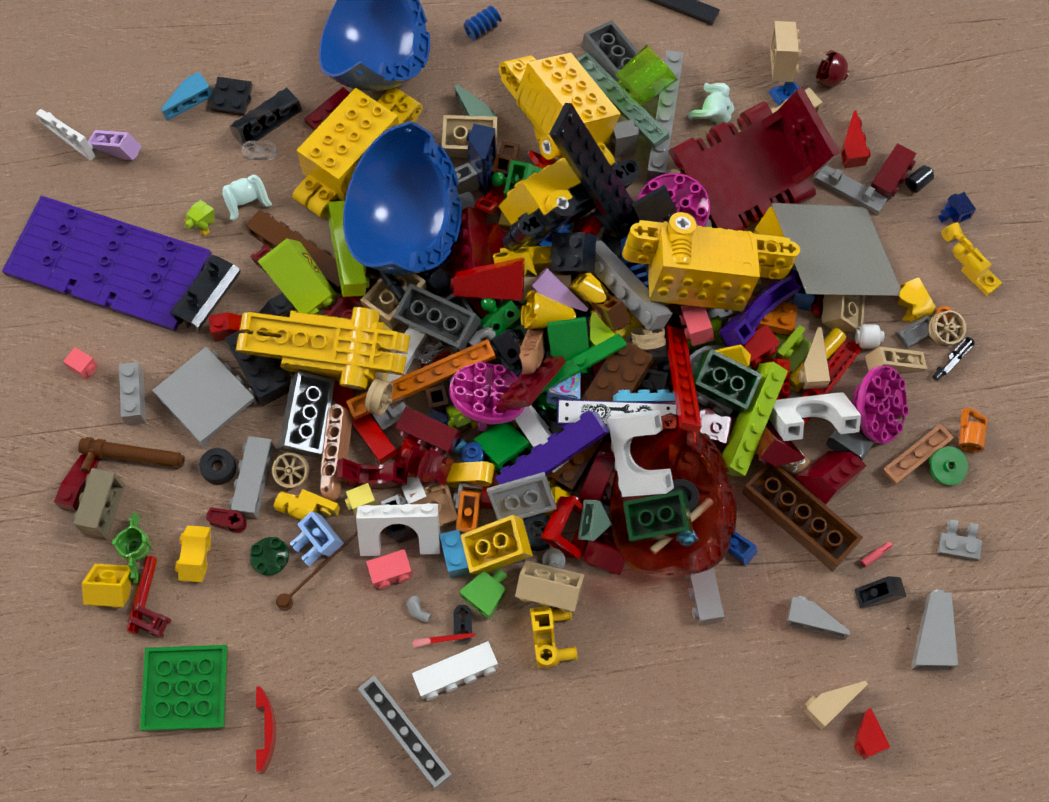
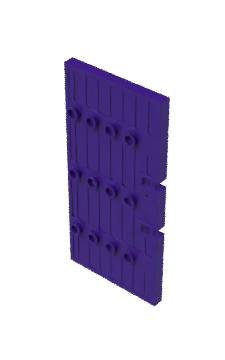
[2,195,212,332]

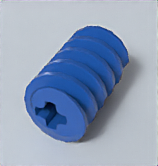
[463,5,502,41]

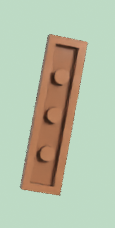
[882,424,954,486]

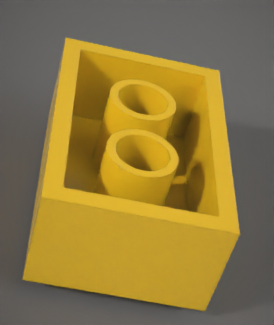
[460,515,533,575]

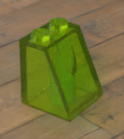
[615,45,678,104]

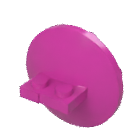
[637,173,710,227]
[449,362,525,432]
[851,366,909,444]

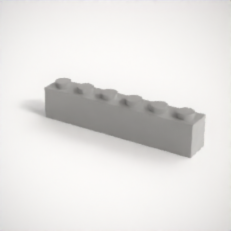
[594,241,672,331]
[358,675,453,791]

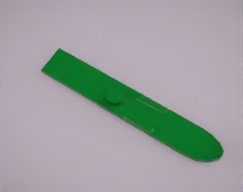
[540,333,627,394]

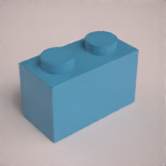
[439,529,469,578]

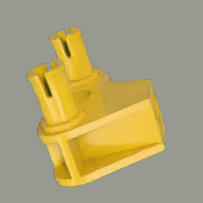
[530,606,578,669]

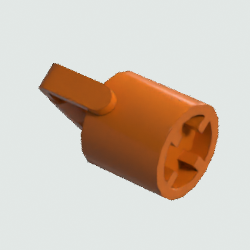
[958,407,988,453]

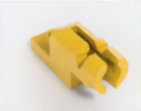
[952,237,1002,296]
[274,489,340,520]

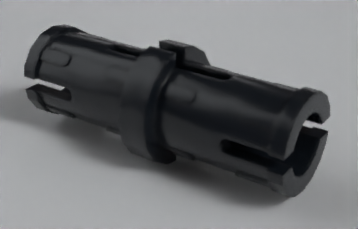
[378,271,406,303]

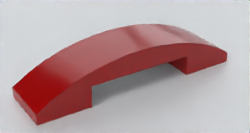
[474,184,506,214]
[256,686,276,774]

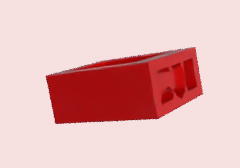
[541,495,588,559]

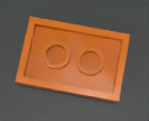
[739,295,798,336]

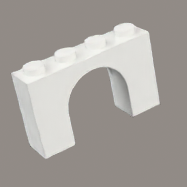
[769,392,861,441]
[607,410,674,497]
[356,503,441,556]

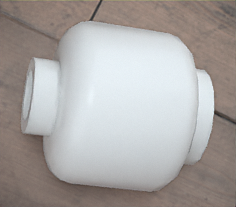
[855,324,884,349]

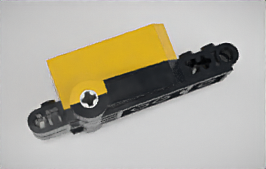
[499,158,640,251]

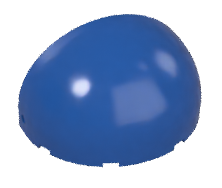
[319,0,430,92]
[343,121,462,275]

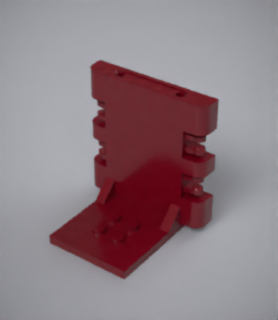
[668,87,840,231]

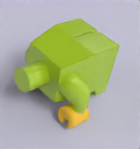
[184,200,214,236]
[446,405,478,430]

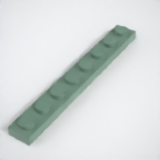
[577,52,670,148]

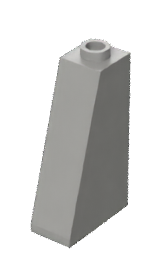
[911,590,958,670]

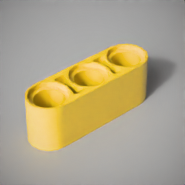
[446,461,495,488]

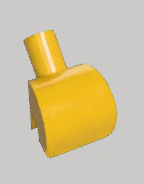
[941,222,965,242]

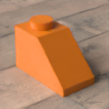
[456,490,482,532]

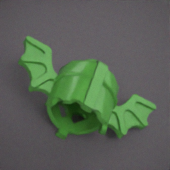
[112,513,152,584]

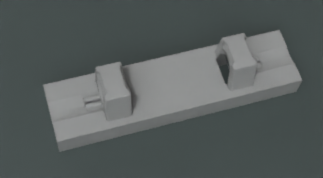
[814,166,888,215]

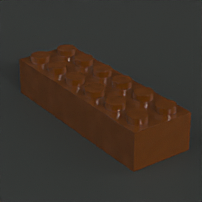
[742,463,863,572]

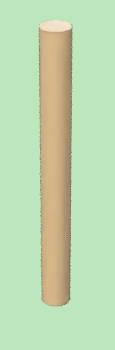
[650,497,714,554]

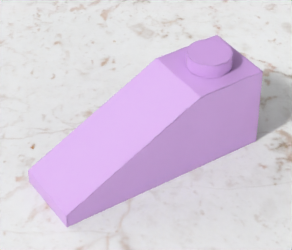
[88,130,142,160]
[531,267,588,311]

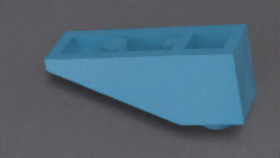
[161,72,212,121]

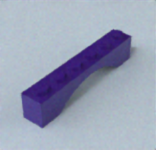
[719,267,804,347]

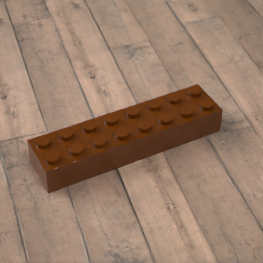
[546,340,654,493]

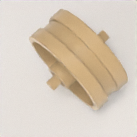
[929,310,966,345]
[630,327,666,351]
[365,378,393,416]
[272,452,309,488]

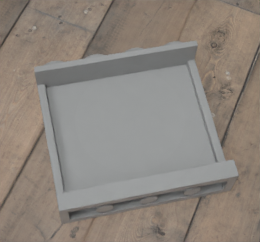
[152,347,258,449]

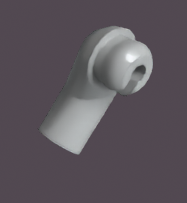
[468,327,496,346]
[407,596,431,623]

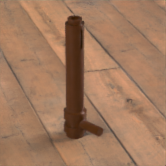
[78,437,185,473]

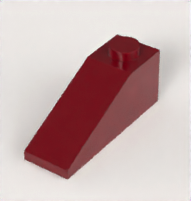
[54,455,100,513]

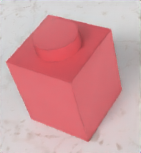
[63,347,98,380]

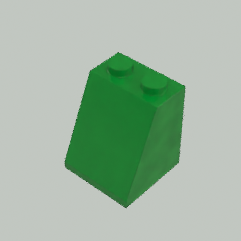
[546,317,591,376]
[473,422,532,475]

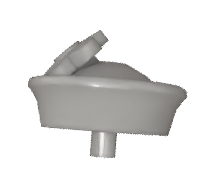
[542,548,565,569]

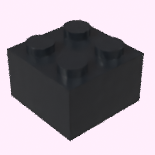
[550,232,597,273]

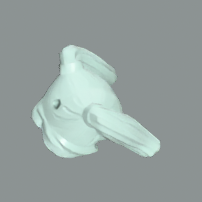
[688,83,734,124]
[222,175,272,221]

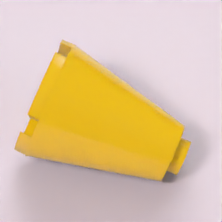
[521,290,576,329]

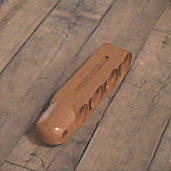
[519,328,548,374]
[320,404,353,501]

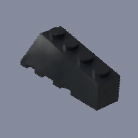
[230,87,302,149]

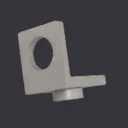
[453,483,483,514]

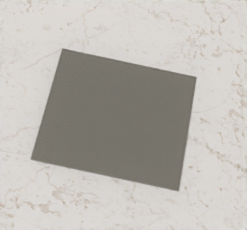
[772,203,901,296]

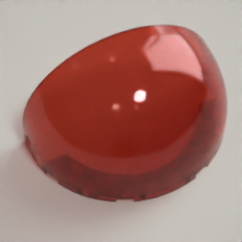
[610,413,737,578]

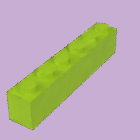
[327,201,369,297]
[717,362,788,476]

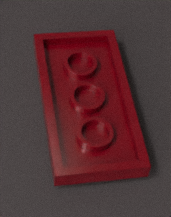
[496,356,566,412]

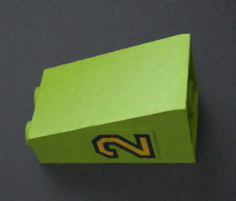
[258,239,337,314]

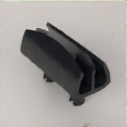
[170,255,241,333]

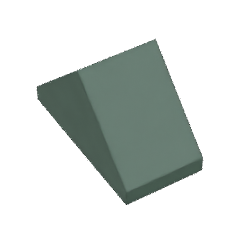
[578,500,612,541]

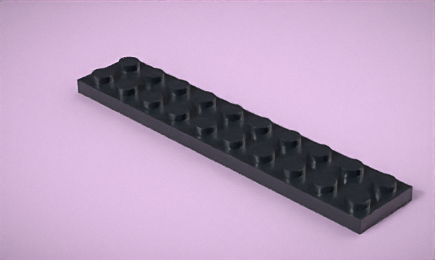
[549,103,636,239]

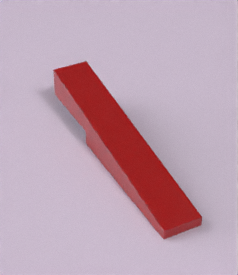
[802,337,863,427]
[332,381,397,465]

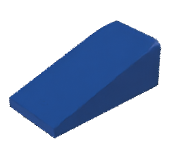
[713,525,758,566]

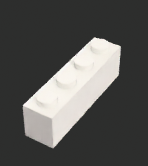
[412,641,498,701]

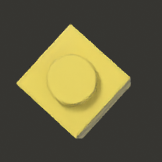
[345,483,376,515]

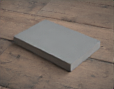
[487,472,557,520]

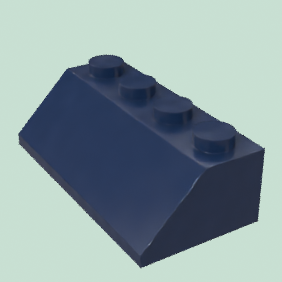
[467,123,497,197]

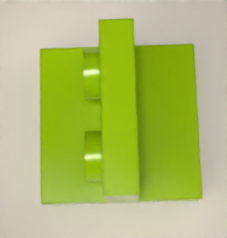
[765,325,811,374]

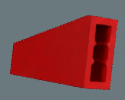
[451,258,525,300]

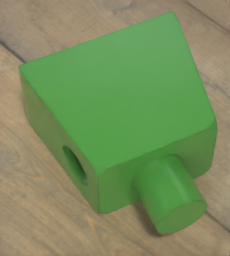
[459,569,507,621]

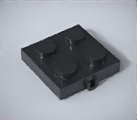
[210,77,253,116]

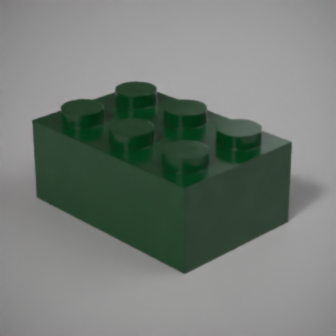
[693,348,762,413]
[623,490,694,545]

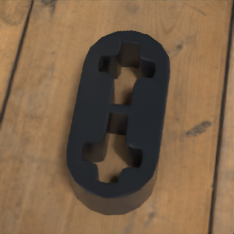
[453,604,472,645]

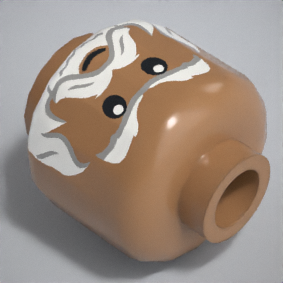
[781,449,810,478]

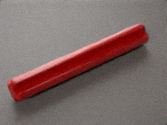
[126,556,157,634]

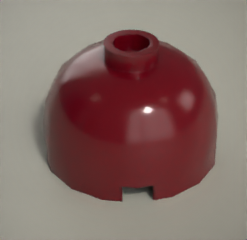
[816,50,849,87]

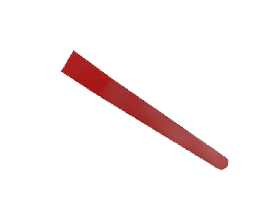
[413,633,475,648]

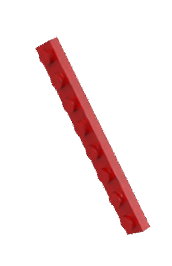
[665,326,702,433]

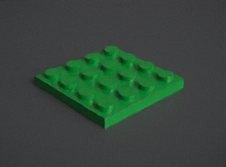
[140,645,228,732]

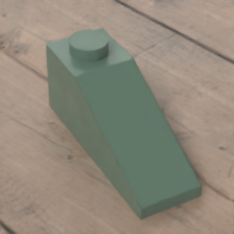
[454,85,496,117]

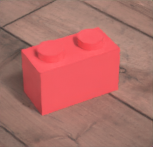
[679,305,714,346]
[366,549,413,589]

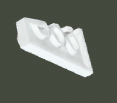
[36,109,95,161]

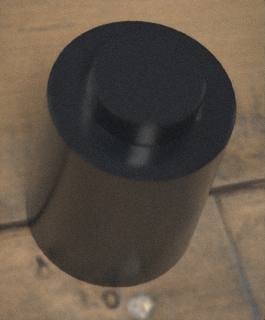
[905,165,934,193]

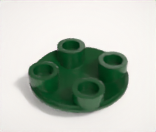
[250,537,289,576]

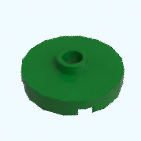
[929,446,968,486]

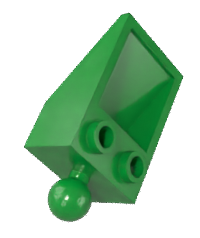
[491,160,543,200]
[480,298,528,366]

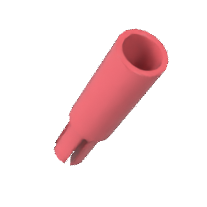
[860,542,893,568]

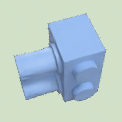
[290,511,344,566]

